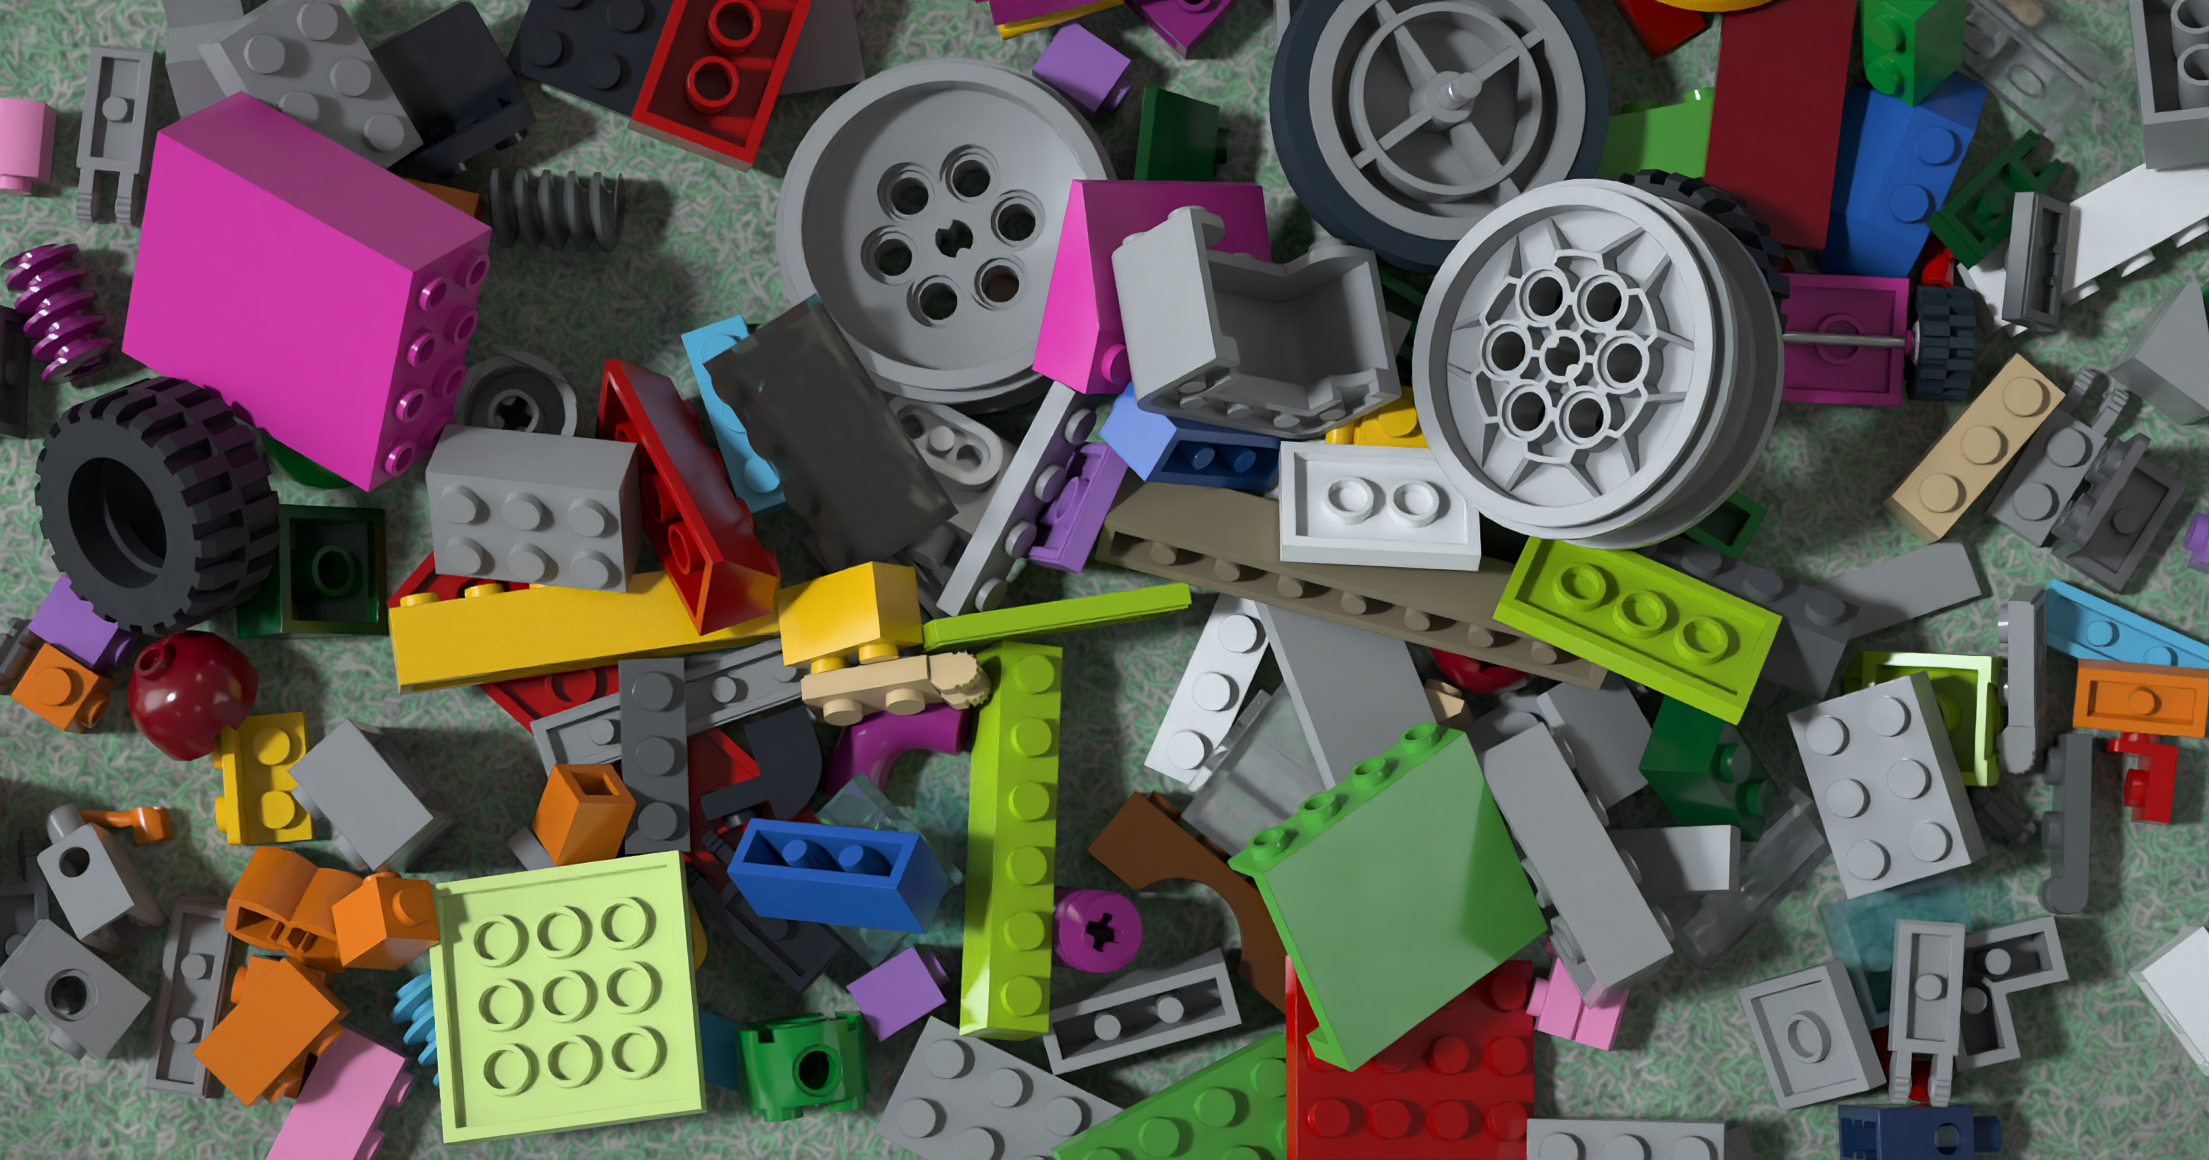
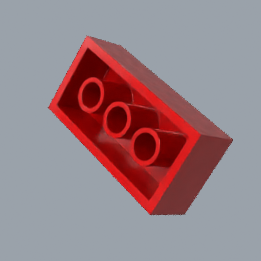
[627,0,812,173]

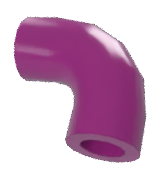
[821,701,973,807]

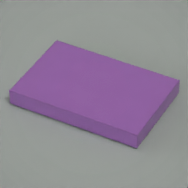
[1017,442,1129,574]

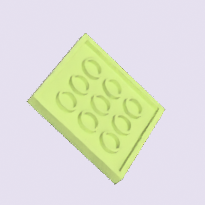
[429,850,707,1146]

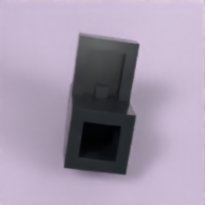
[699,704,825,830]

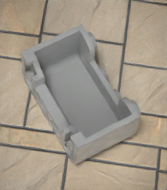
[1111,205,1402,439]

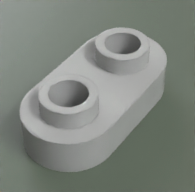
[879,396,1003,492]

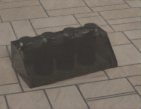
[703,293,959,572]

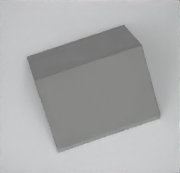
[2107,282,2209,425]

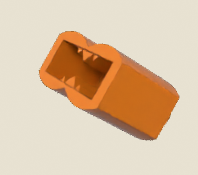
[223,845,364,973]

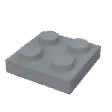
[1737,958,1887,1111]

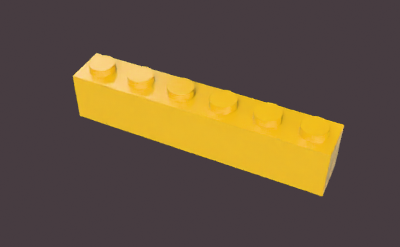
[388,555,781,696]

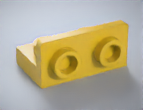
[211,712,316,846]

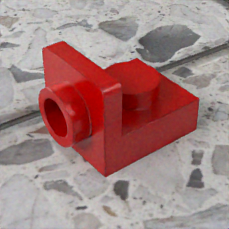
[2100,731,2179,825]

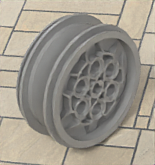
[775,57,1118,417]
[1412,179,1785,550]

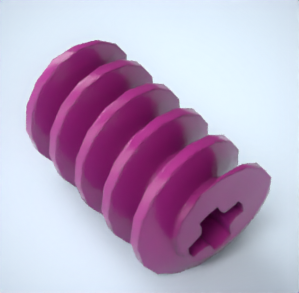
[0,243,116,386]
[1051,886,1143,974]

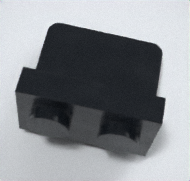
[368,0,537,183]

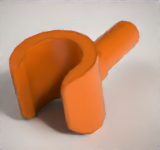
[80,807,172,845]

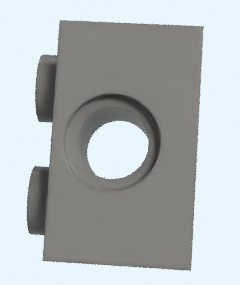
[0,919,151,1063]

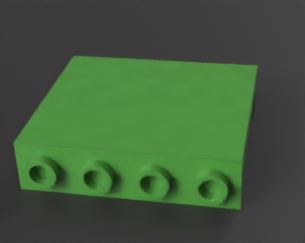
[1228,721,1548,1072]

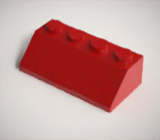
[595,358,781,636]

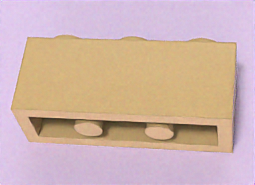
[1879,353,2066,545]

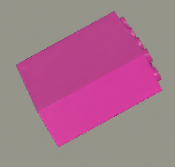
[121,91,492,492]

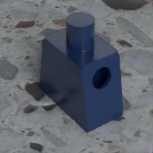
[1838,1102,2002,1160]

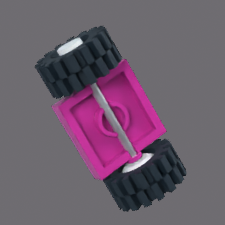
[1779,272,1976,407]

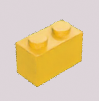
[776,561,923,674]

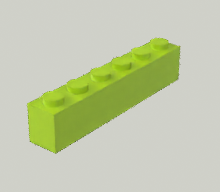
[959,640,1063,1041]

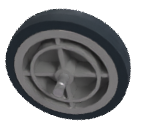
[1269,0,1609,275]

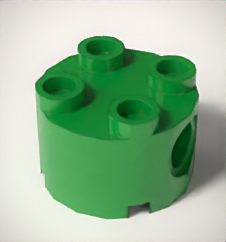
[733,1011,870,1122]

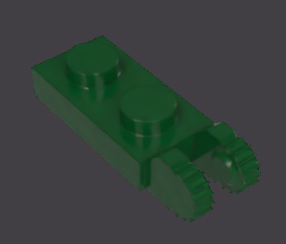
[1925,129,2067,270]

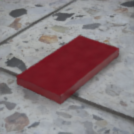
[1701,0,1856,253]

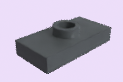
[2001,192,2071,331]

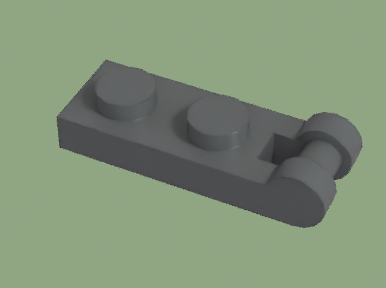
[2038,733,2093,915]

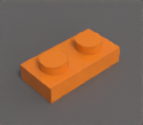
[2072,658,2209,738]

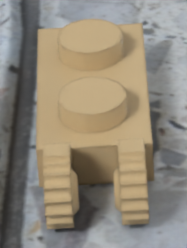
[801,651,993,726]

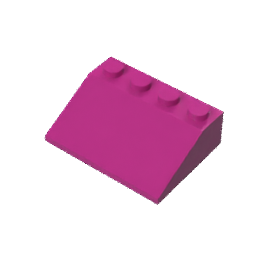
[1032,179,1272,394]

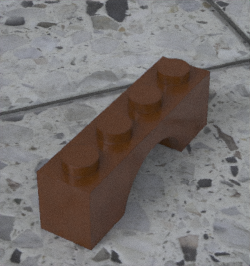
[1086,790,1288,1015]

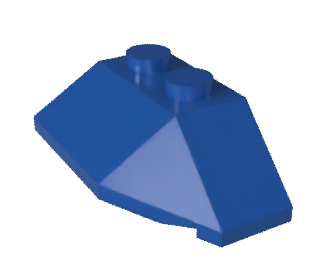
[1815,71,1988,278]

